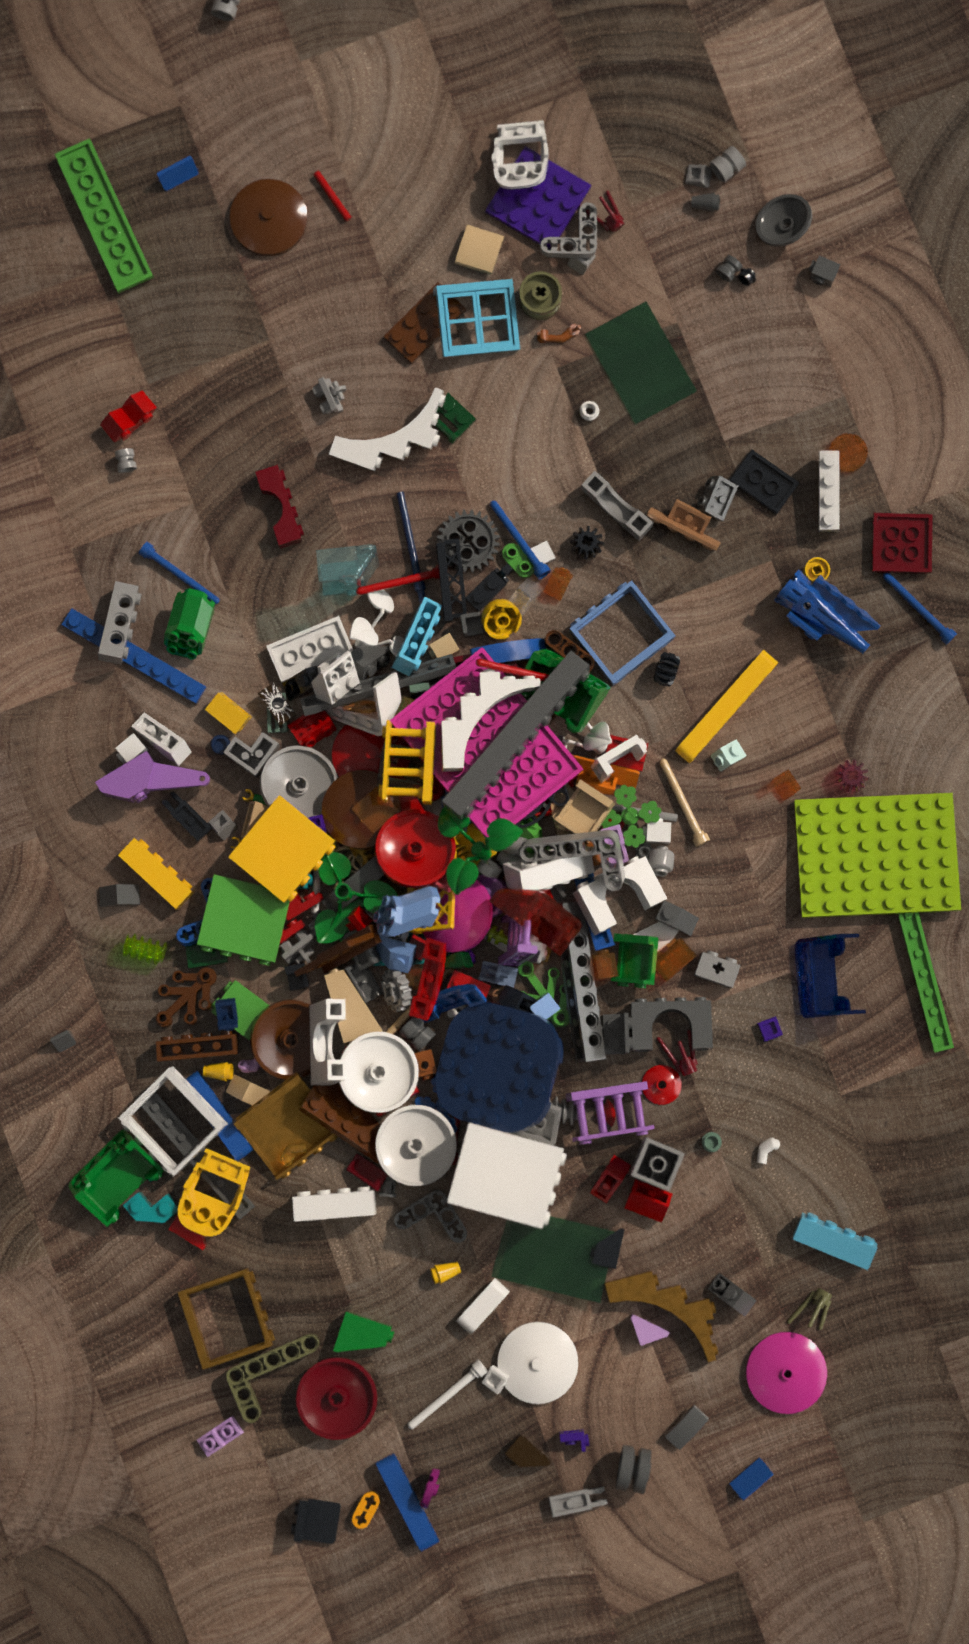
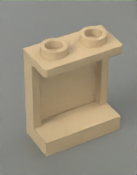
[554,780,615,843]

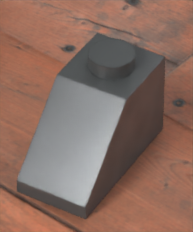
[655,900,699,936]

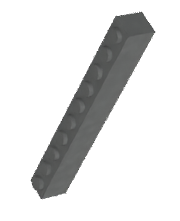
[442,651,590,821]

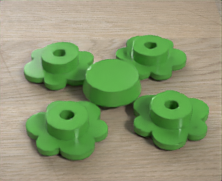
[601,785,661,848]

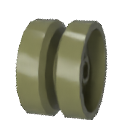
[519,271,562,320]

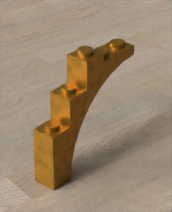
[604,1270,719,1362]

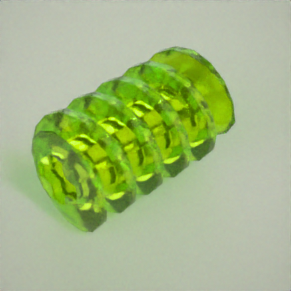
[123,933,167,965]

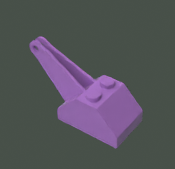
[95,751,210,803]

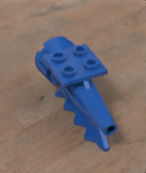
[774,570,881,654]

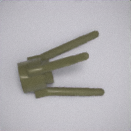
[787,1288,832,1330]

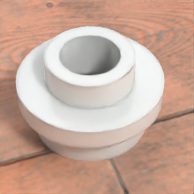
[580,401,599,421]

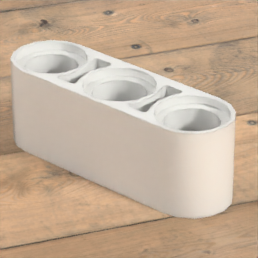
[456,1278,510,1335]

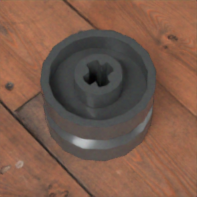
[615,1444,652,1495]

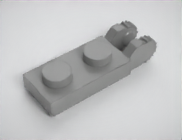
[548,1486,607,1517]

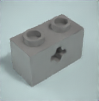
[694,950,741,989]

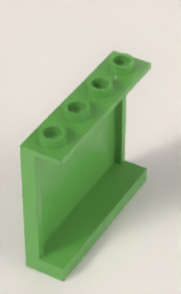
[197,874,289,966]

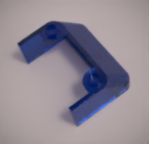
[794,933,866,1018]

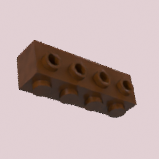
[155,1031,239,1062]

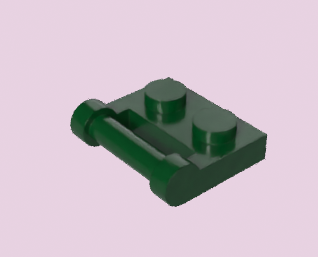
[436,393,476,444]

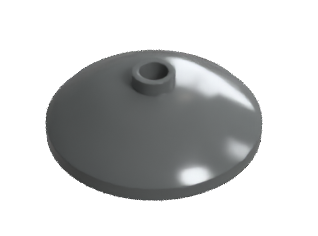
[756,194,812,246]

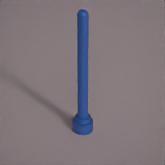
[490,500,551,580]
[138,541,220,604]
[883,573,957,645]

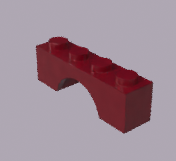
[255,465,304,549]

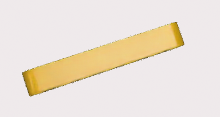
[675,650,779,764]

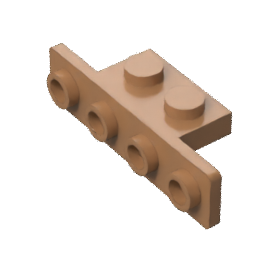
[647,499,721,550]

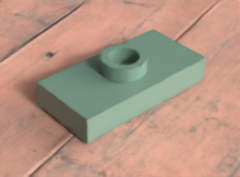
[409,682,430,698]

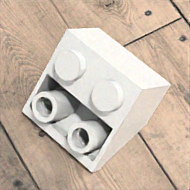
[311,651,360,705]

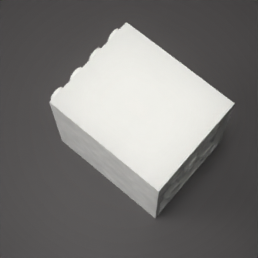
[447,1123,566,1228]

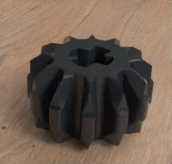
[570,526,604,560]
[654,652,680,687]

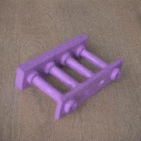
[498,902,540,967]
[566,1081,654,1145]

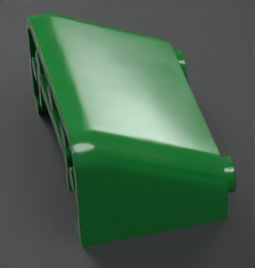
[520,649,610,733]
[68,1129,164,1227]

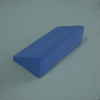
[157,156,199,191]
[729,1457,774,1501]

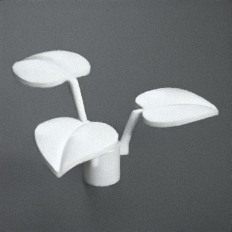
[349,590,404,656]
[557,722,612,754]

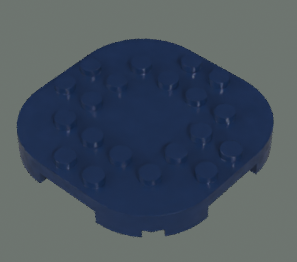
[435,1002,563,1133]

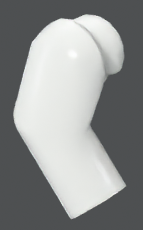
[757,1138,780,1164]

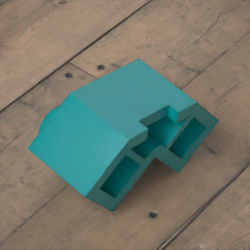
[123,1192,179,1223]

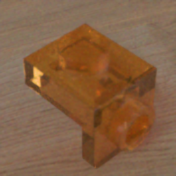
[544,567,574,601]

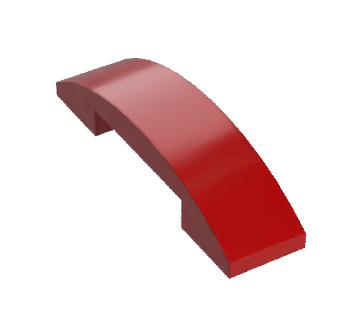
[409,938,446,1021]

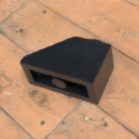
[497,985,538,1014]
[589,1228,625,1269]

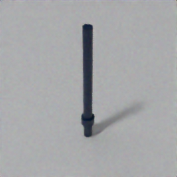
[396,492,426,604]

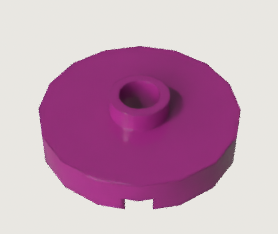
[420,1468,440,1509]

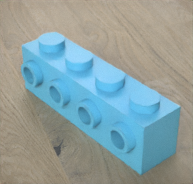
[391,597,442,676]
[793,1212,877,1270]

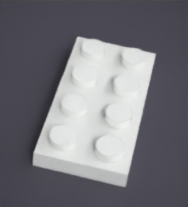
[266,616,353,683]

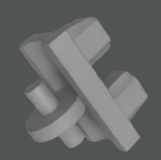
[312,377,347,414]
[280,929,318,965]

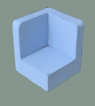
[530,992,560,1019]

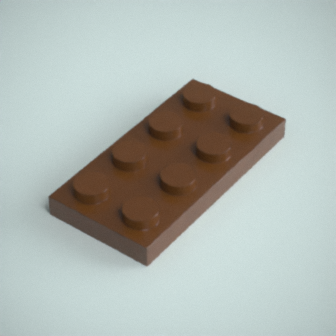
[384,282,466,364]

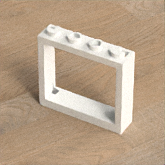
[119,1066,228,1176]

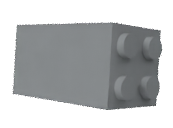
[629,1137,685,1191]

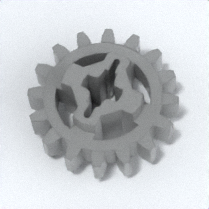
[381,969,412,1012]

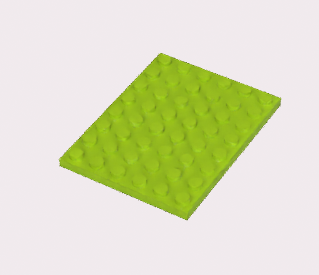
[794,793,961,918]

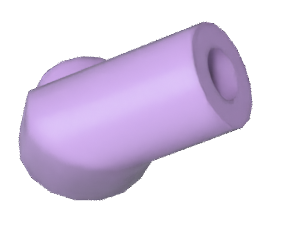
[238,1058,260,1073]

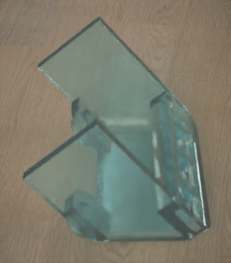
[316,545,379,596]

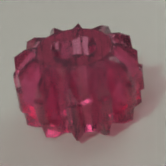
[835,759,869,793]

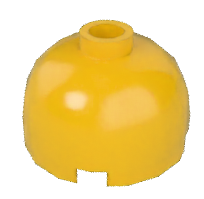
[481,599,522,639]

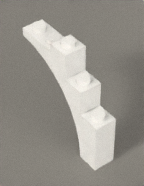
[329,387,446,471]
[441,669,540,772]

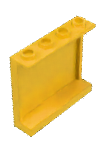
[229,795,336,903]

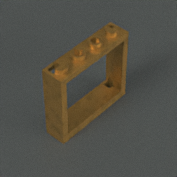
[178,1268,275,1370]

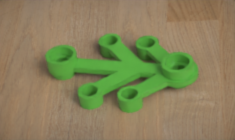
[518,961,569,1028]

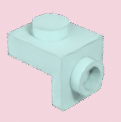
[711,739,747,772]

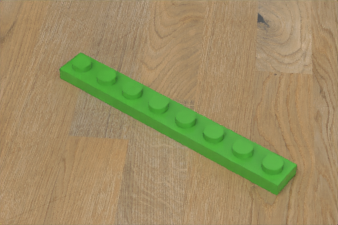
[897,913,954,1053]

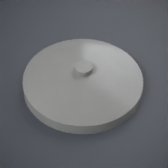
[260,746,338,817]

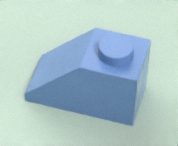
[376,936,416,973]

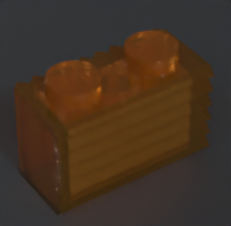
[656,938,697,982]

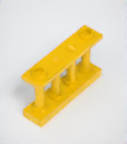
[379,720,436,805]

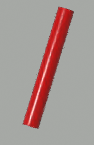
[313,171,352,222]

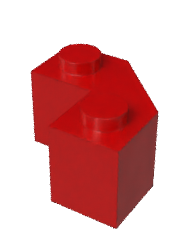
[100,390,157,442]

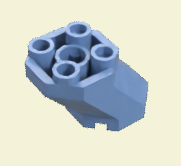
[373,886,440,938]

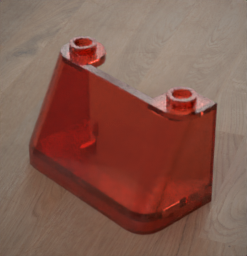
[489,888,581,956]

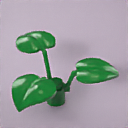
[438,807,523,895]
[315,851,398,944]

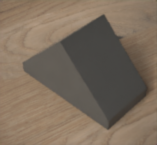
[99,884,140,907]

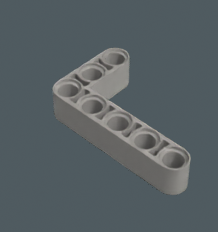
[520,830,625,891]

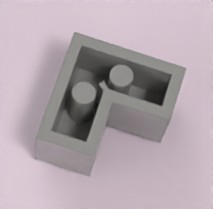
[223,732,280,778]

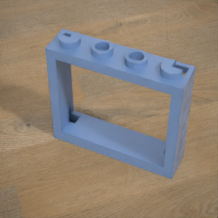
[569,581,675,686]

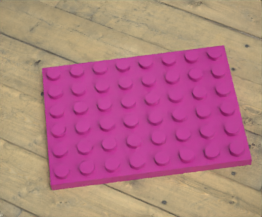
[391,647,583,838]

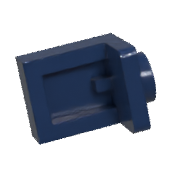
[215,998,239,1031]

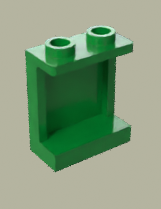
[610,933,659,988]

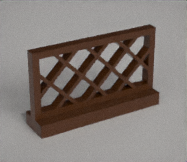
[294,924,382,977]

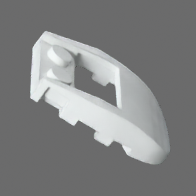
[492,121,549,189]

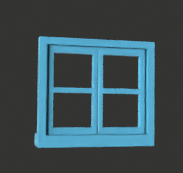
[433,279,520,357]

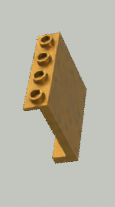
[233,1072,338,1180]

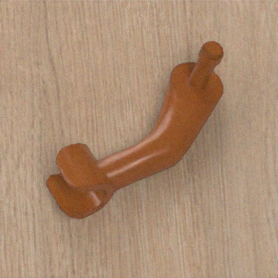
[537,324,581,343]

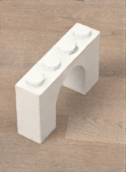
[573,856,667,936]
[310,999,347,1085]

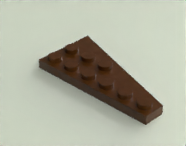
[299,1083,381,1165]

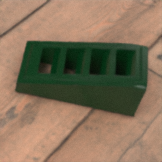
[444,951,473,969]

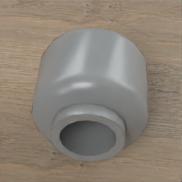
[648,846,675,877]

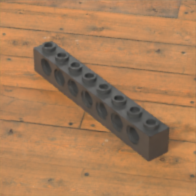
[553,902,606,1063]

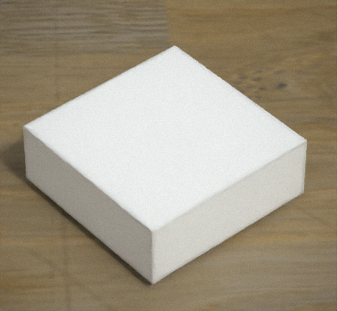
[531,541,555,564]
[482,1365,509,1395]

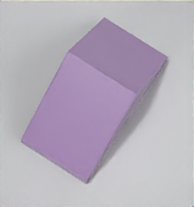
[630,1314,669,1346]

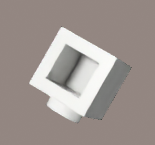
[115,733,148,764]
[643,819,671,844]

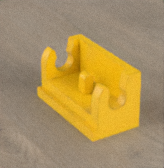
[205,692,252,734]

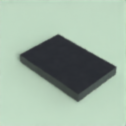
[729,449,799,515]

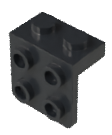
[291,1497,341,1544]

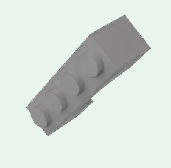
[581,471,653,541]

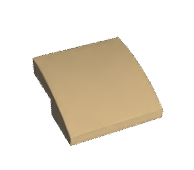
[455,225,504,275]

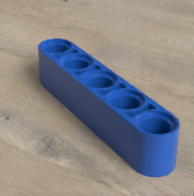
[186,1070,254,1162]
[376,1453,439,1552]

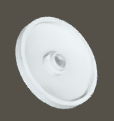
[339,1032,419,1113]
[376,1105,456,1186]
[498,1322,578,1404]

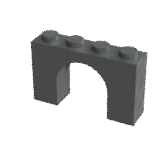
[630,997,713,1052]

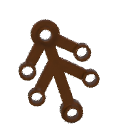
[156,967,217,1028]

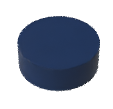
[211,735,230,755]

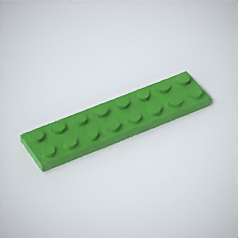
[55,138,154,293]

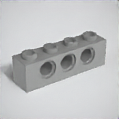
[98,581,142,665]

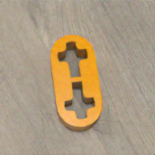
[352,1491,380,1529]

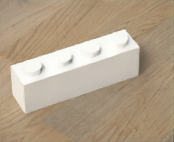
[819,451,839,532]

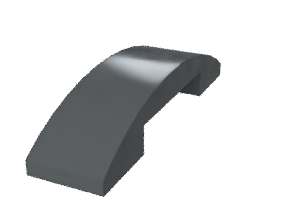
[321,856,384,913]

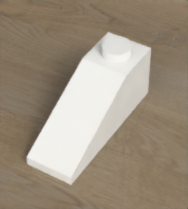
[131,712,191,766]

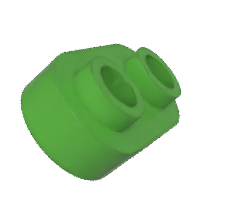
[502,543,534,578]

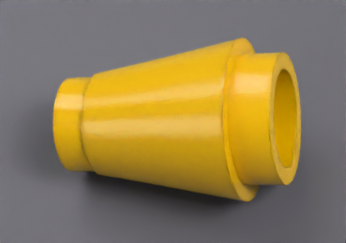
[203,1062,234,1082]
[430,1262,461,1284]

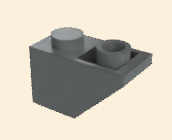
[351,646,390,681]
[707,1273,757,1317]

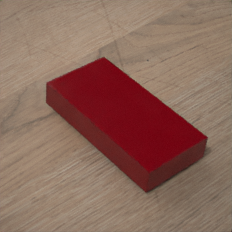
[346,1153,388,1191]

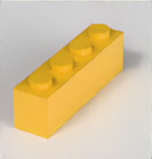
[118,838,194,910]

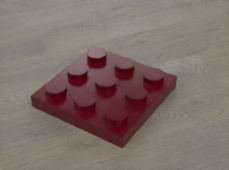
[872,513,933,574]

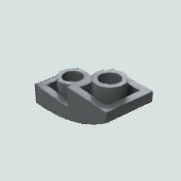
[665,1405,709,1450]

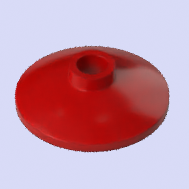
[642,1065,682,1105]

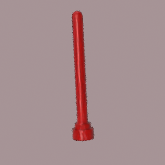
[356,565,440,595]
[475,659,549,681]

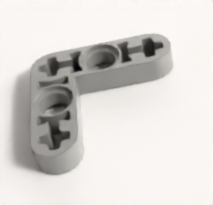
[540,202,597,258]

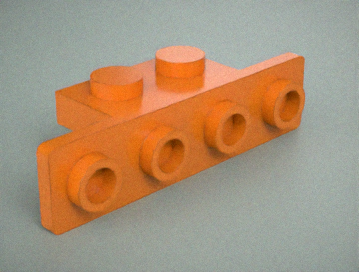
[572,754,640,796]

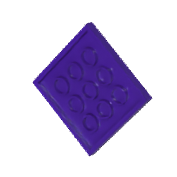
[485,146,591,250]

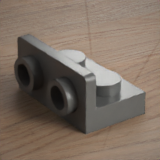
[697,476,738,521]

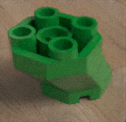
[164,588,215,660]

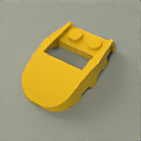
[178,1148,250,1236]

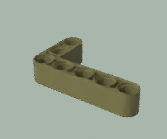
[226,1333,320,1423]

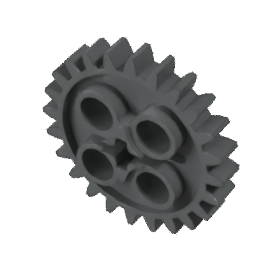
[437,509,500,573]

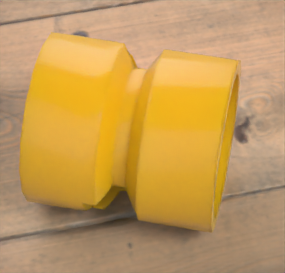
[802,557,830,583]

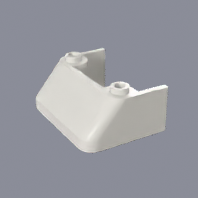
[318,652,401,736]

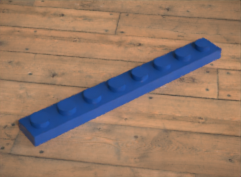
[62,608,207,704]

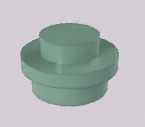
[702,1132,722,1152]

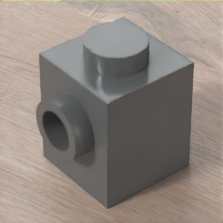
[808,255,841,287]

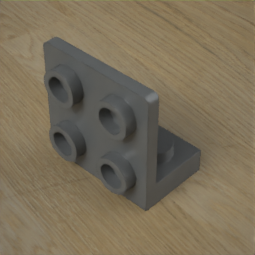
[603,1013,633,1055]

